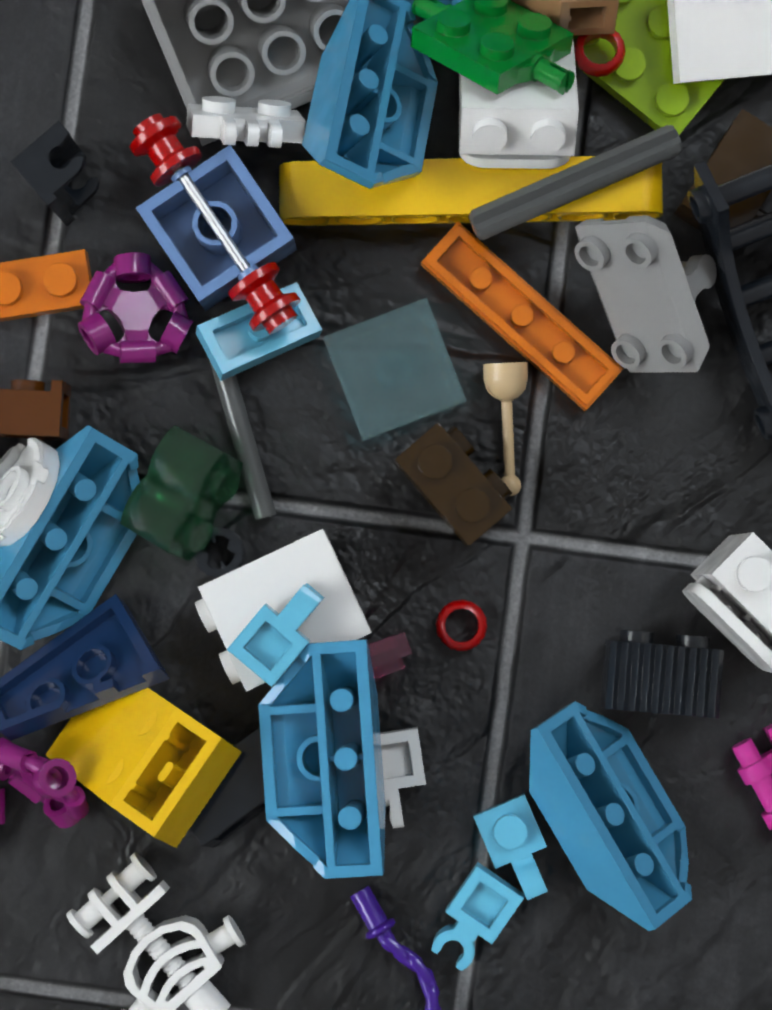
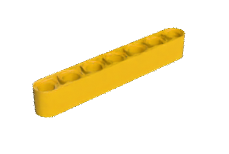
[279,156,663,226]

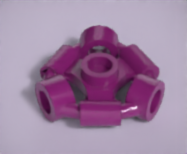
[78,252,193,363]
[0,737,89,829]

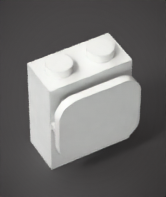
[459,40,579,169]
[195,529,372,691]
[682,532,772,673]

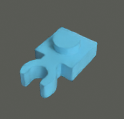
[432,862,524,971]

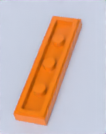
[421,221,624,411]

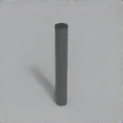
[209,361,277,521]

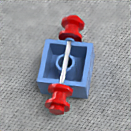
[129,113,301,335]

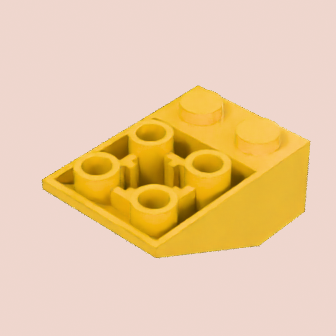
[45,688,242,848]

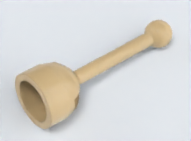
[483,362,528,496]

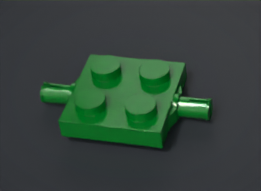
[411,0,575,95]

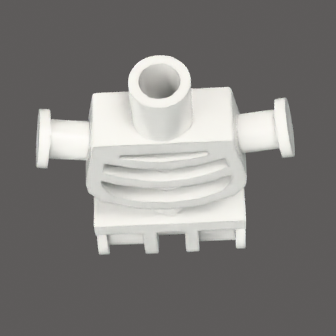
[66,852,246,1010]

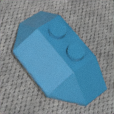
[302,0,438,189]
[0,425,144,650]
[258,639,386,879]
[529,701,692,931]

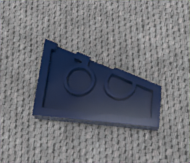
[0,594,170,741]

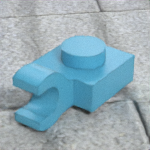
[227,583,325,687]
[473,793,548,900]

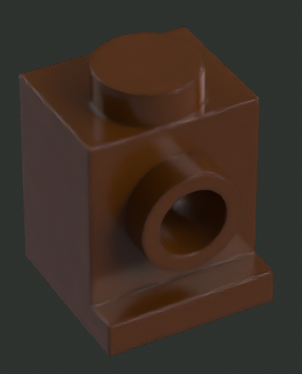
[0,379,71,441]

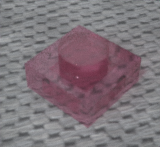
[368,631,412,678]

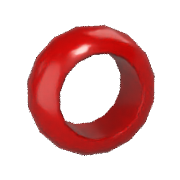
[574,30,626,77]
[436,599,488,651]

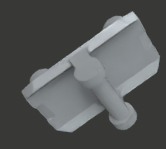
[574,215,717,373]

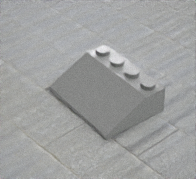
[141,0,349,146]

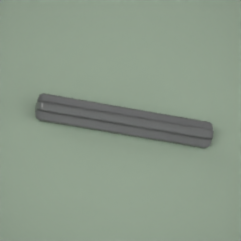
[469,125,683,240]

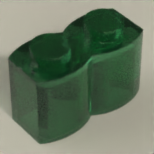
[120,425,243,561]

